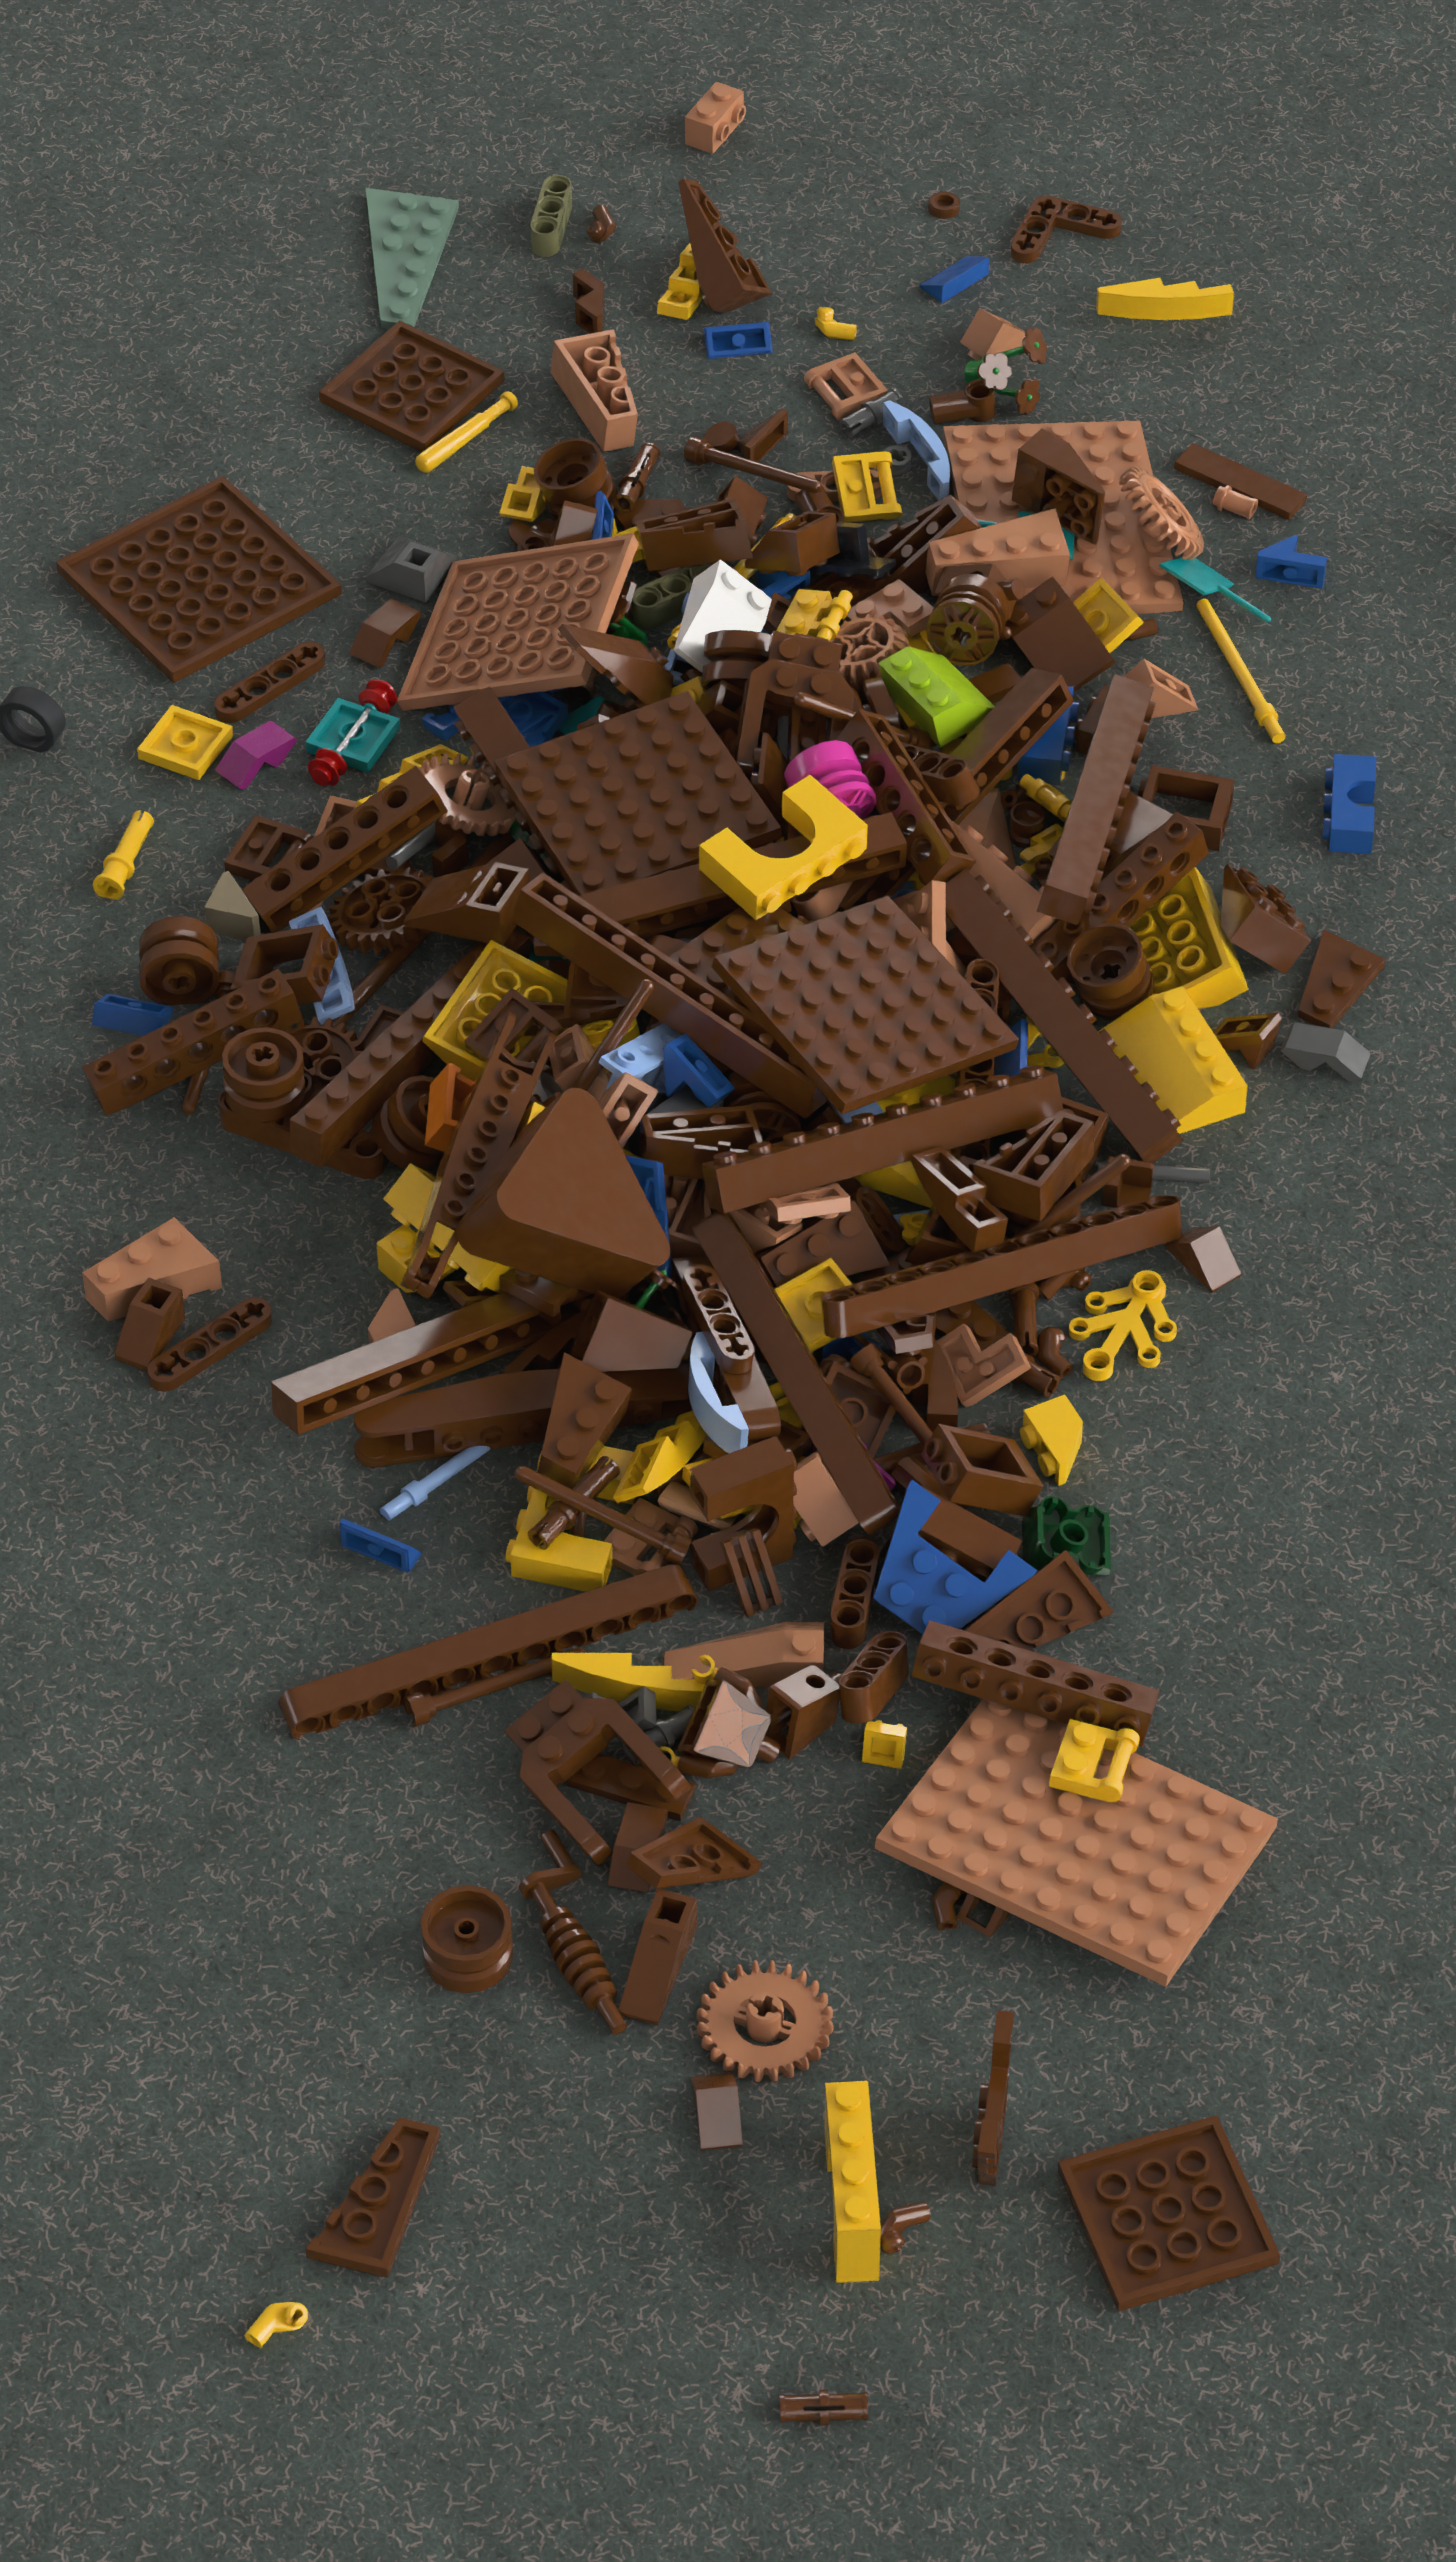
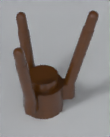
[854,1334,928,1394]

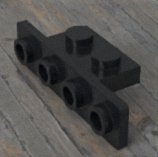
[808,522,897,579]

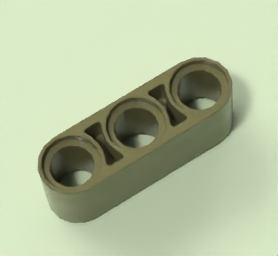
[530,175,572,257]
[632,563,715,629]

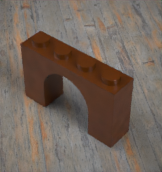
[690,1436,797,1592]

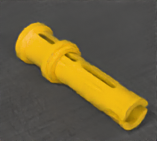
[93,810,154,900]

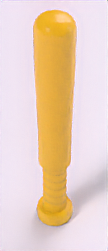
[415,391,518,473]

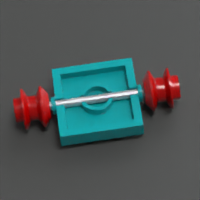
[305,679,400,786]

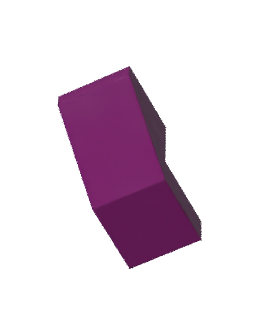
[215,720,297,790]

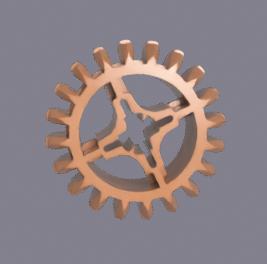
[829,613,910,695]

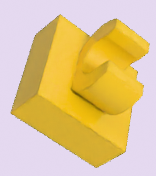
[862,1720,907,1769]

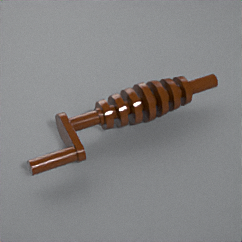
[519,1830,627,2035]

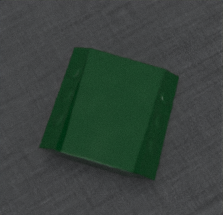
[1022,1496,1111,1576]

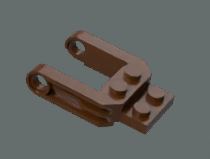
[733,631,855,780]
[504,1679,691,1867]

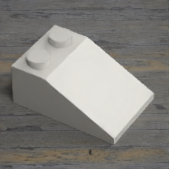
[674,559,772,672]

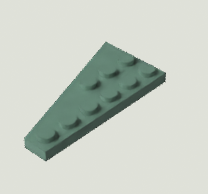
[366,188,459,329]

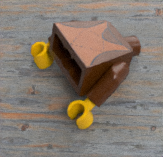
[659,1655,780,1779]

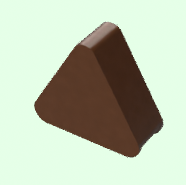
[456,1088,670,1299]

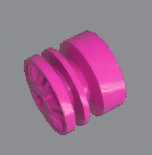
[784,740,876,820]

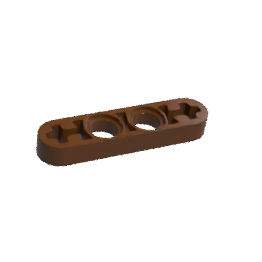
[214,642,325,723]
[682,1265,755,1374]
[147,1297,272,1392]

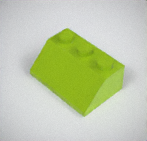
[878,646,995,748]

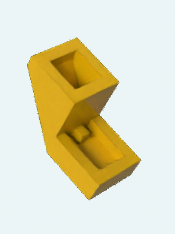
[499,466,547,522]

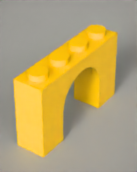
[699,775,868,920]
[506,1446,636,1592]
[825,2081,881,2283]

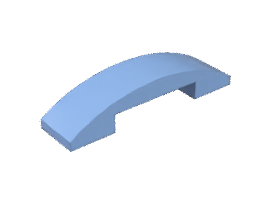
[883,400,950,501]
[289,906,354,1025]
[688,1332,749,1454]

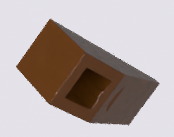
[618,1888,698,2026]

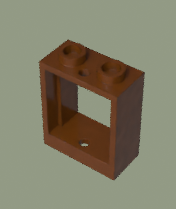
[1138,765,1235,851]
[230,924,339,1005]
[921,1424,1044,1517]

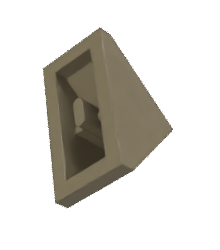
[204,871,261,940]

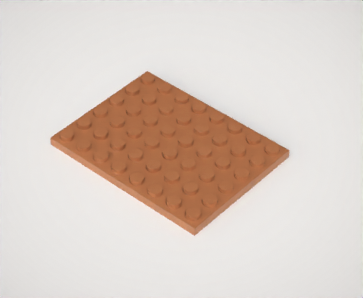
[942,421,1184,614]
[875,1699,1278,1987]

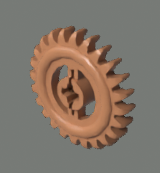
[1119,467,1204,560]
[418,753,517,836]
[697,1960,833,2082]

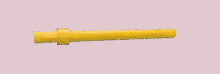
[1196,599,1286,744]

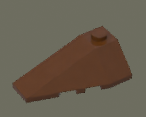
[678,179,772,313]
[558,624,674,708]

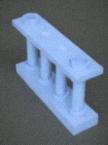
[598,1023,681,1093]

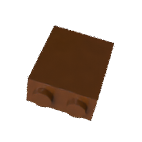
[569,1290,693,1372]

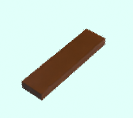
[1174,443,1307,520]

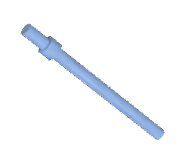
[380,1446,490,1521]

